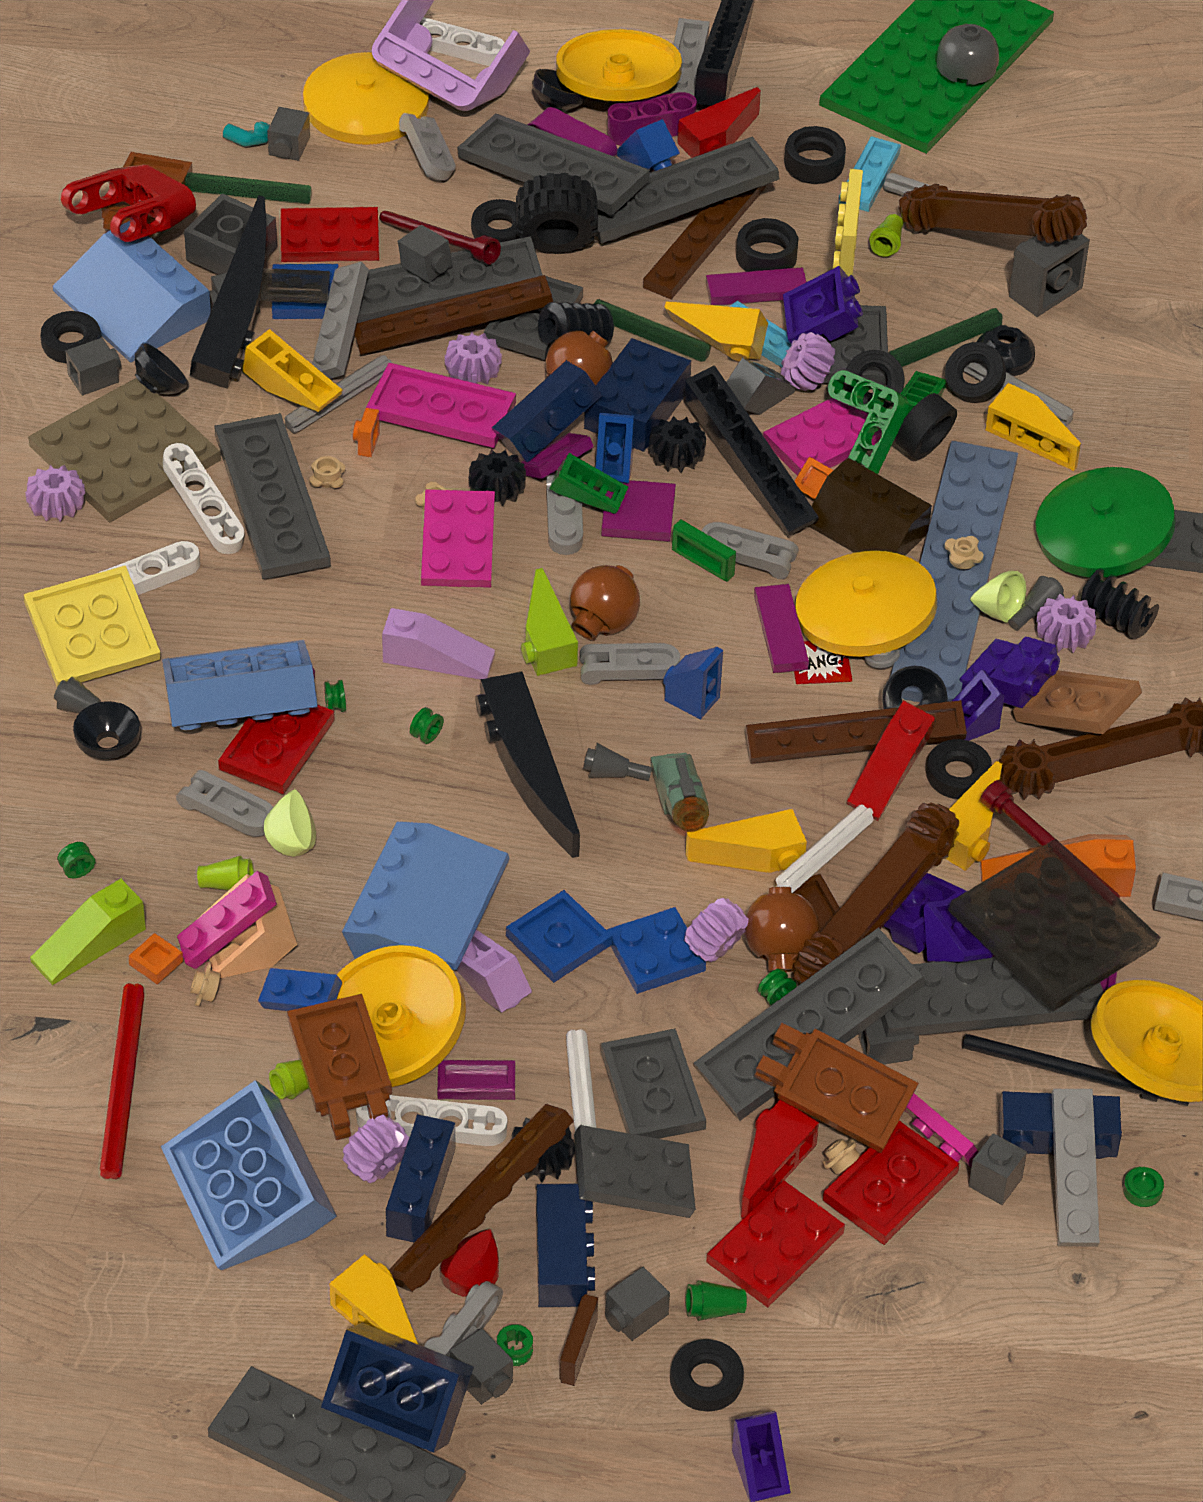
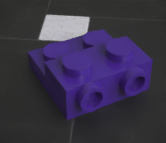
[783,266,863,344]
[959,636,1060,708]
[884,873,972,953]

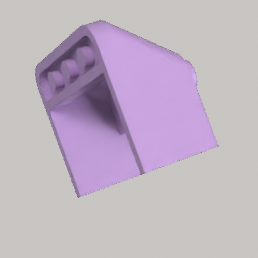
[372,0,530,111]

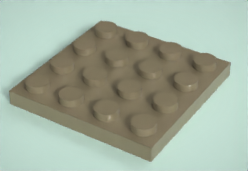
[28,378,221,523]

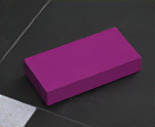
[521,433,594,479]
[437,1060,515,1100]

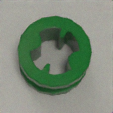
[324,680,346,712]
[410,707,444,744]
[57,842,96,879]
[758,969,797,1006]
[497,1325,533,1366]

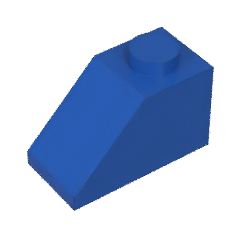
[617,119,680,172]
[596,413,634,483]
[663,647,723,720]

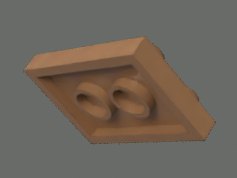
[1013,670,1142,734]

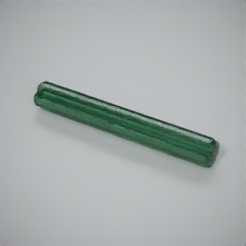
[185,172,312,204]
[594,299,711,362]
[888,308,1003,367]

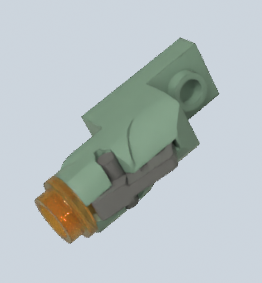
[651,753,709,832]

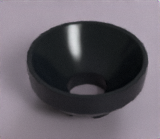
[532,69,587,112]
[977,325,1035,376]
[134,342,188,394]
[882,665,948,709]
[73,701,140,759]

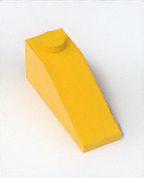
[664,301,768,361]
[243,329,343,412]
[985,383,1081,471]
[946,761,1002,871]
[685,809,807,873]
[329,1254,418,1344]

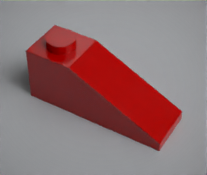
[678,87,761,158]
[846,700,936,821]
[741,1100,819,1219]

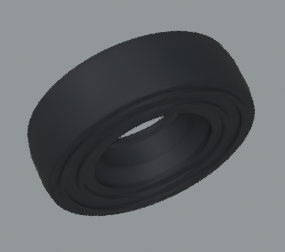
[471,199,520,242]
[40,311,101,363]
[945,342,1006,403]
[844,350,905,408]
[926,739,992,799]
[670,1339,744,1412]

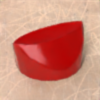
[440,1229,499,1297]

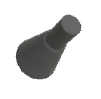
[1008,576,1065,631]
[54,676,101,713]
[583,743,652,781]

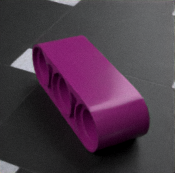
[607,92,697,146]
[528,107,617,157]

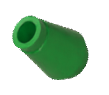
[685,1280,747,1321]

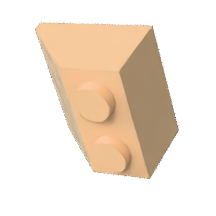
[197,874,297,978]

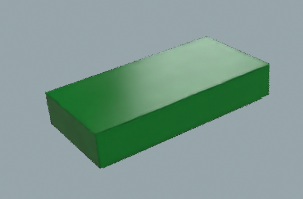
[672,519,736,582]

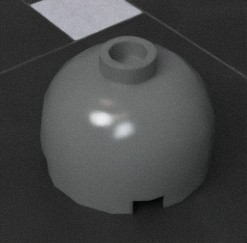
[937,24,999,85]

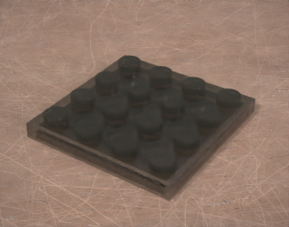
[948,839,1161,1012]

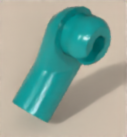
[223,121,270,147]

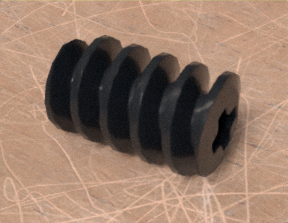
[538,302,614,345]
[1081,568,1159,639]

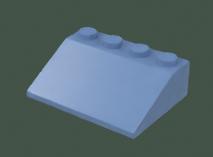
[53,221,211,363]
[162,640,318,730]
[342,822,510,970]
[161,1080,337,1270]

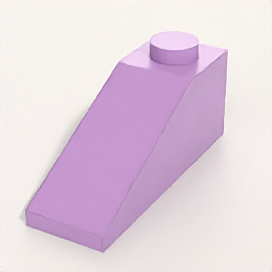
[382,608,495,679]
[456,930,532,1013]

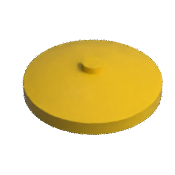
[556,29,682,101]
[303,52,429,145]
[796,551,937,657]
[337,945,466,1087]
[1091,980,1203,1102]

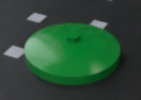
[1036,467,1176,578]

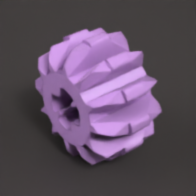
[445,331,502,384]
[781,332,835,391]
[25,464,85,522]
[1036,594,1097,653]
[684,898,749,962]
[343,1115,409,1183]

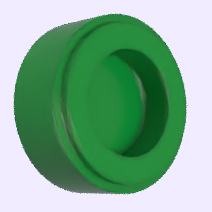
[1123,1167,1164,1207]

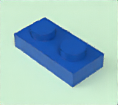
[258,968,342,1011]

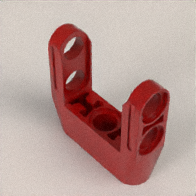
[61,164,196,242]

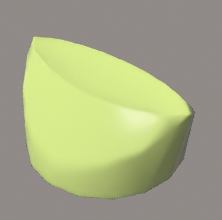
[970,571,1026,622]
[264,789,316,857]

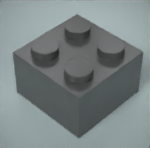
[184,194,277,274]
[1009,234,1090,317]

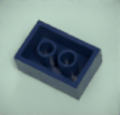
[584,338,692,452]
[321,1323,474,1453]

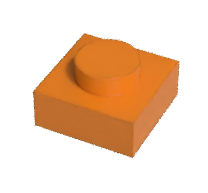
[353,408,380,457]
[794,456,833,500]
[128,933,183,984]

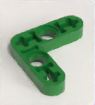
[828,370,909,474]

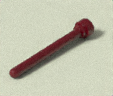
[379,210,501,264]
[980,780,1120,906]

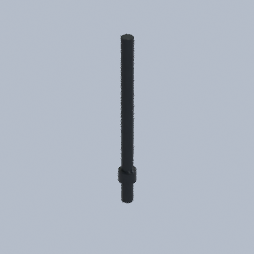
[962,1033,1189,1106]

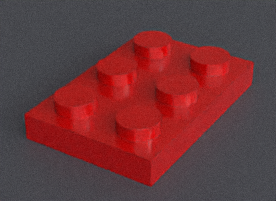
[281,207,379,262]
[218,704,335,794]
[823,1121,960,1245]
[706,1180,845,1308]

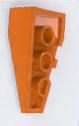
[980,834,1136,897]

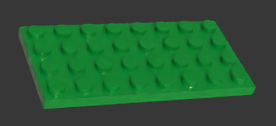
[819,0,1054,154]

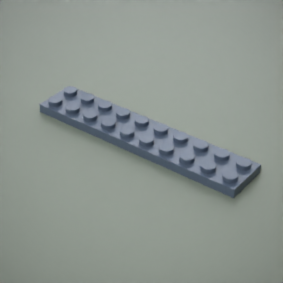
[891,440,1018,702]

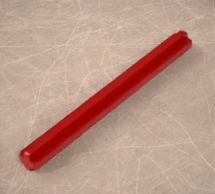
[100,983,144,1180]

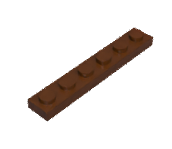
[643,185,766,300]
[354,275,553,355]
[746,700,967,764]
[389,1104,574,1292]

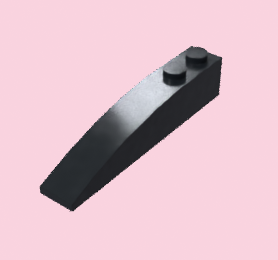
[694,0,755,108]
[189,195,266,389]
[685,365,819,535]
[475,671,580,858]

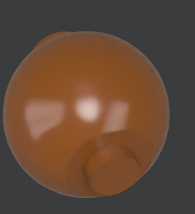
[545,331,613,386]
[570,565,640,641]
[744,887,819,972]

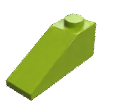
[521,568,578,676]
[30,879,146,986]

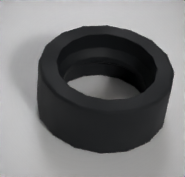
[784,126,846,184]
[736,218,799,272]
[895,393,957,460]

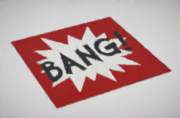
[794,641,853,684]

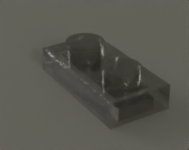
[261,268,330,304]

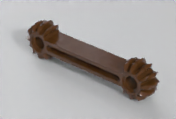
[899,183,1087,243]
[999,697,1203,800]
[794,802,959,986]

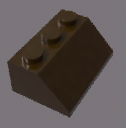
[808,457,932,556]

